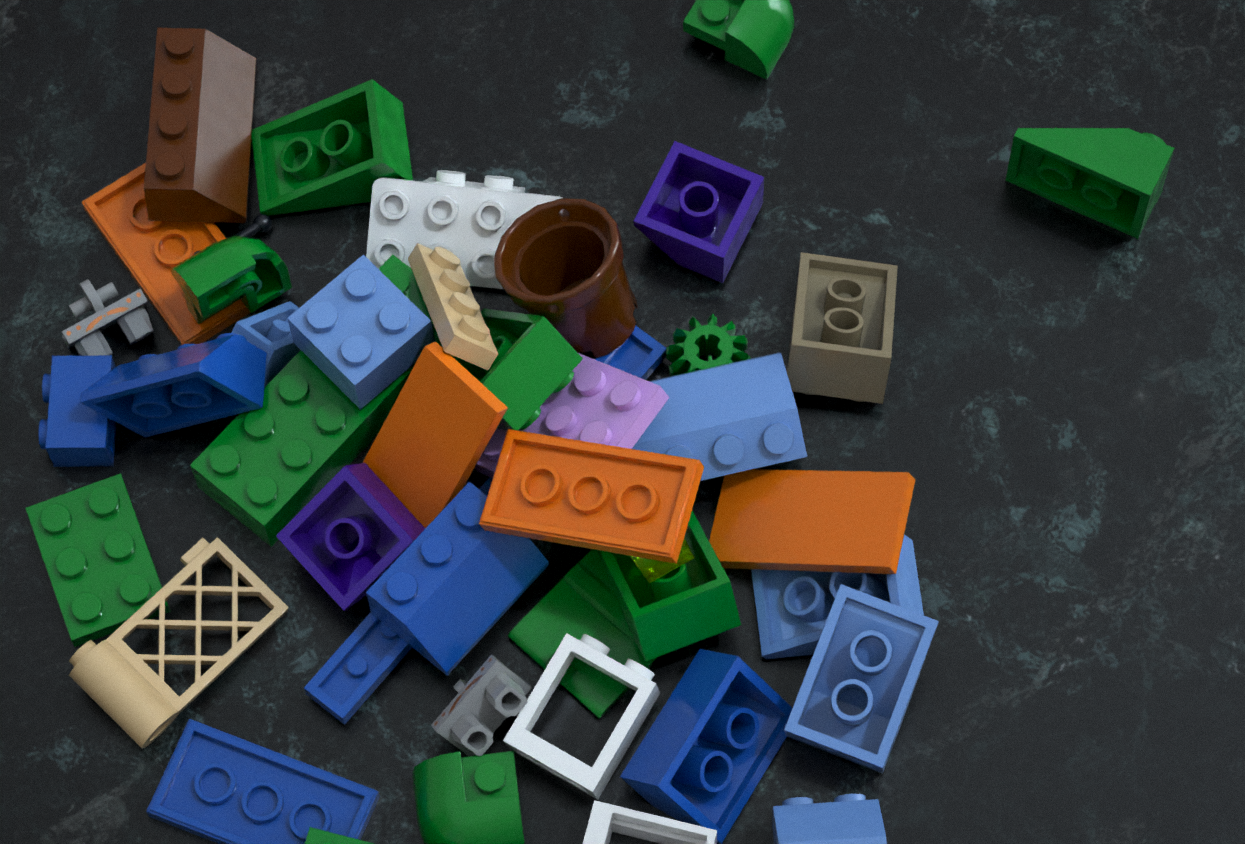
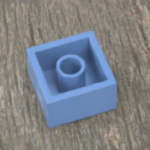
[287,254,435,410]

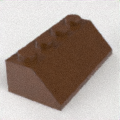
[144,27,257,223]

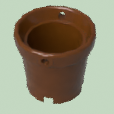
[494,198,638,358]

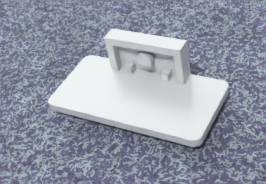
[366,170,562,289]

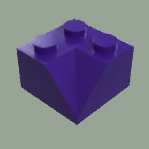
[633,141,764,283]
[276,463,425,611]

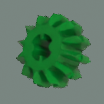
[666,314,751,377]

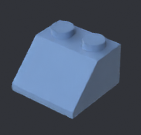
[772,794,887,844]

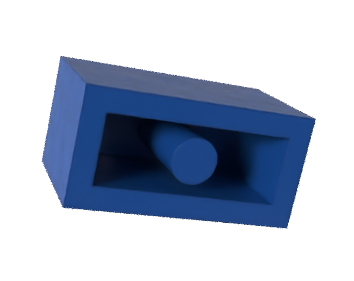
[39,355,116,467]

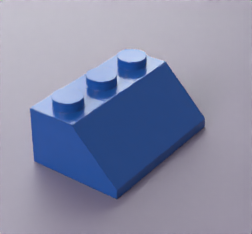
[80,333,267,437]
[366,482,549,676]
[620,649,792,844]

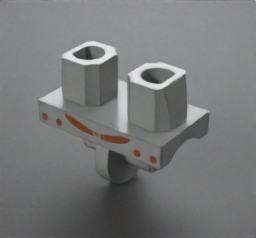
[62,279,153,356]
[431,654,532,756]

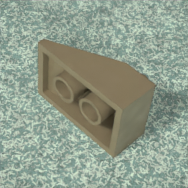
[786,252,898,404]

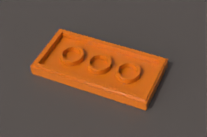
[81,163,250,345]
[363,341,508,528]
[479,429,704,564]
[709,469,915,574]

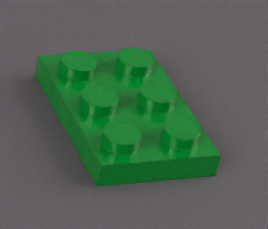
[25,473,171,647]

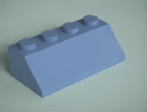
[632,352,807,481]

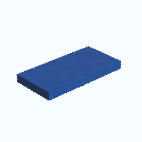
[146,719,380,844]

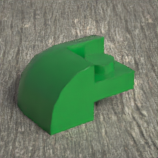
[683,0,794,80]
[171,236,292,324]
[412,751,525,844]

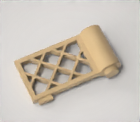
[69,537,289,749]

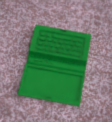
[508,549,656,719]

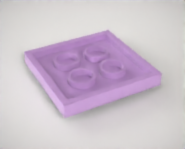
[475,353,669,478]

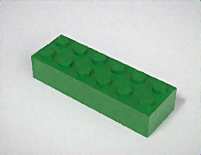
[190,255,442,547]

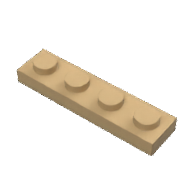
[408,243,498,370]

